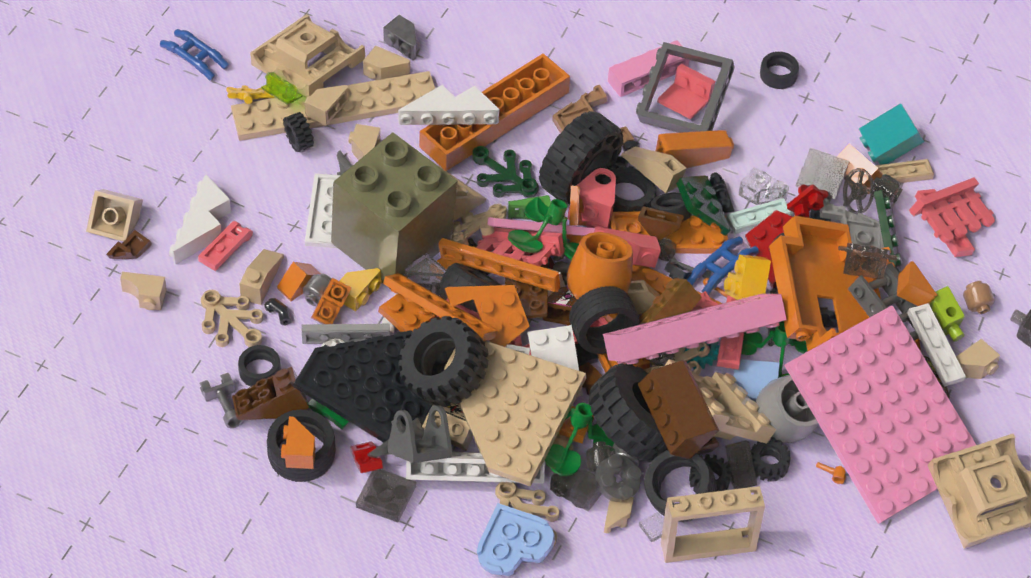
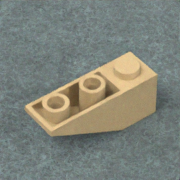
[621,147,687,193]

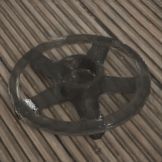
[843,168,874,215]

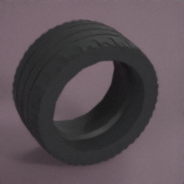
[569,286,640,354]
[267,409,336,482]
[644,450,717,522]

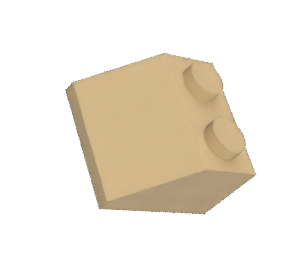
[86,189,143,242]

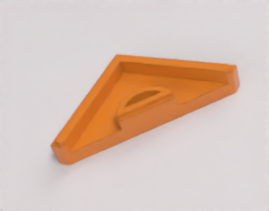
[569,186,587,226]

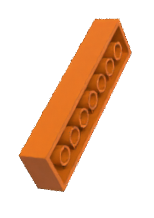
[419,53,570,171]

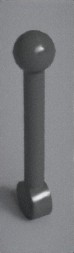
[669,258,711,279]

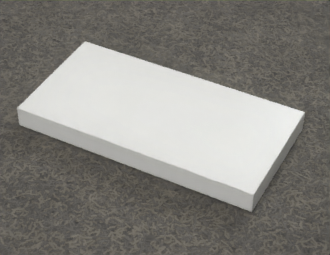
[305,173,341,248]

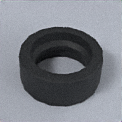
[760,51,799,89]
[651,192,692,221]
[238,345,281,387]

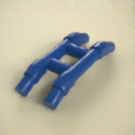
[160,29,230,81]
[687,236,759,295]

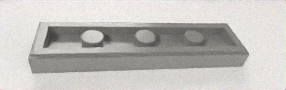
[301,324,390,344]

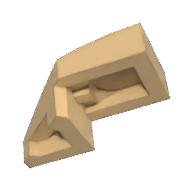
[604,497,634,533]

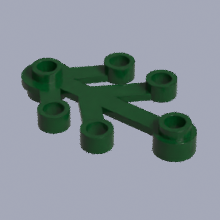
[472,146,539,198]

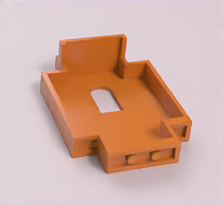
[769,216,881,351]

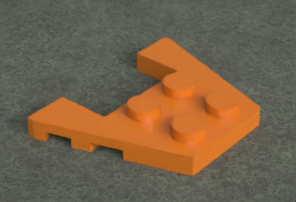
[444,285,530,347]

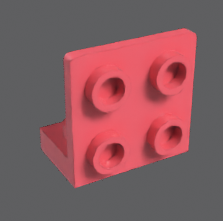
[657,64,716,119]

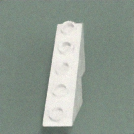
[398,85,499,125]
[169,175,231,265]

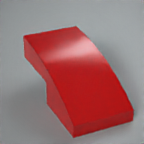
[350,441,383,473]

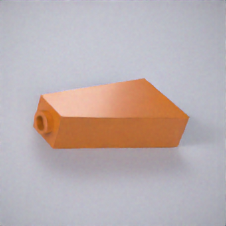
[655,130,734,168]

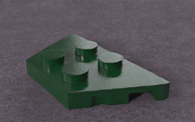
[676,175,731,236]

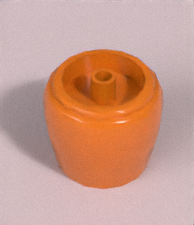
[567,232,633,299]

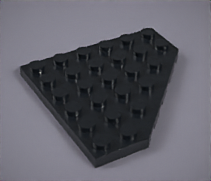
[292,330,455,443]

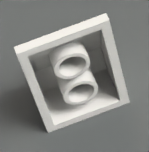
[528,325,583,397]

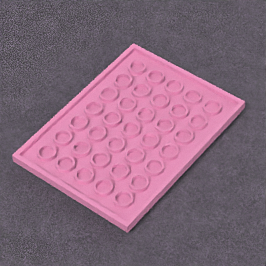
[784,305,976,524]

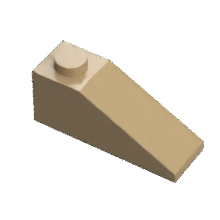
[239,249,284,305]

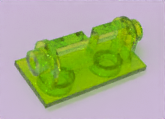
[261,72,303,104]

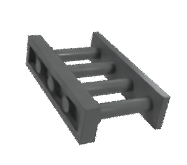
[848,263,944,341]

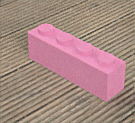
[608,40,689,97]

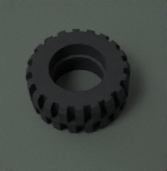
[399,316,489,407]

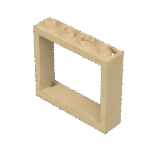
[661,486,765,563]

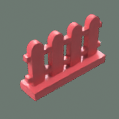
[909,177,995,244]
[476,227,564,266]

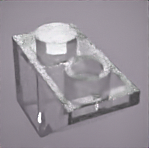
[738,167,789,205]

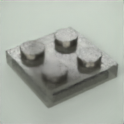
[356,469,416,522]

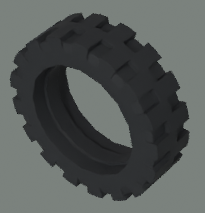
[601,166,657,212]

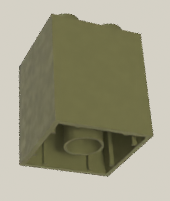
[331,132,458,289]

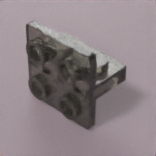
[838,243,897,279]

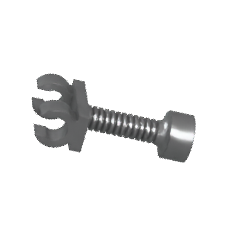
[199,373,243,428]

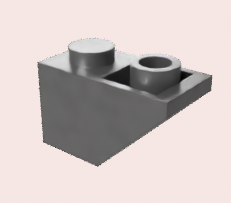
[383,14,416,60]

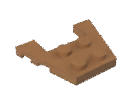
[552,84,634,146]

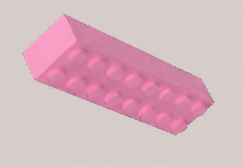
[603,293,786,364]

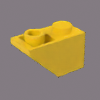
[340,268,382,311]

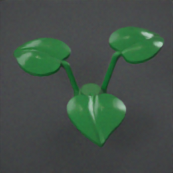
[508,196,579,260]
[741,321,808,378]
[545,403,614,476]

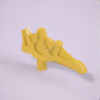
[226,85,287,104]

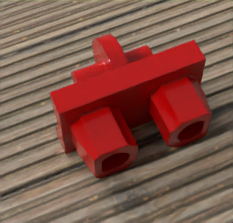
[787,184,828,218]

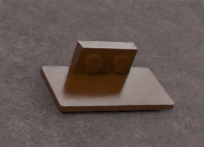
[505,253,549,319]

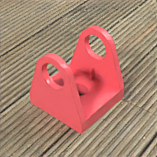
[568,168,616,229]

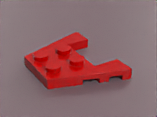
[745,210,792,289]

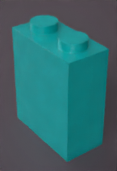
[859,103,924,165]

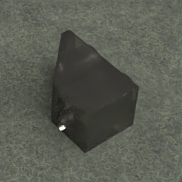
[550,469,602,512]

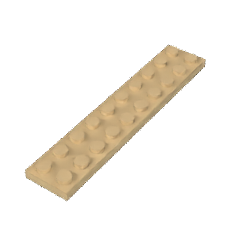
[231,71,435,141]

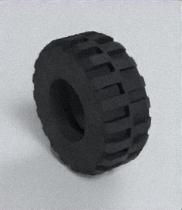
[539,111,624,205]
[589,363,668,462]

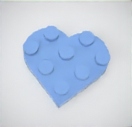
[477,503,555,576]

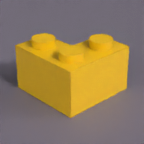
[724,254,771,300]

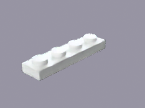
[907,303,966,387]

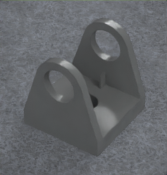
[388,405,452,463]

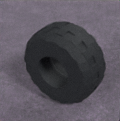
[440,263,501,313]

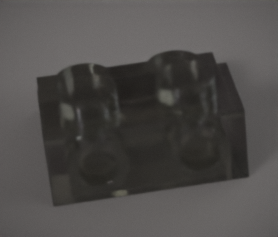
[795,148,850,203]

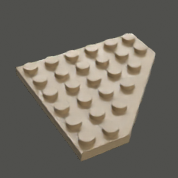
[444,341,586,486]

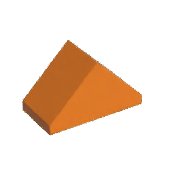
[897,261,937,306]
[277,262,321,301]

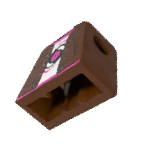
[543,287,577,325]

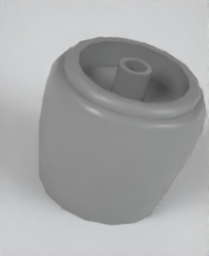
[755,375,819,443]

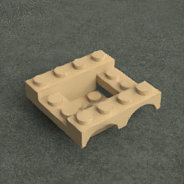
[250,14,365,97]
[665,359,776,443]
[927,433,1031,549]

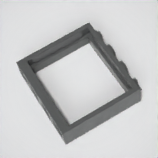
[636,42,735,133]

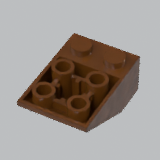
[232,366,309,420]

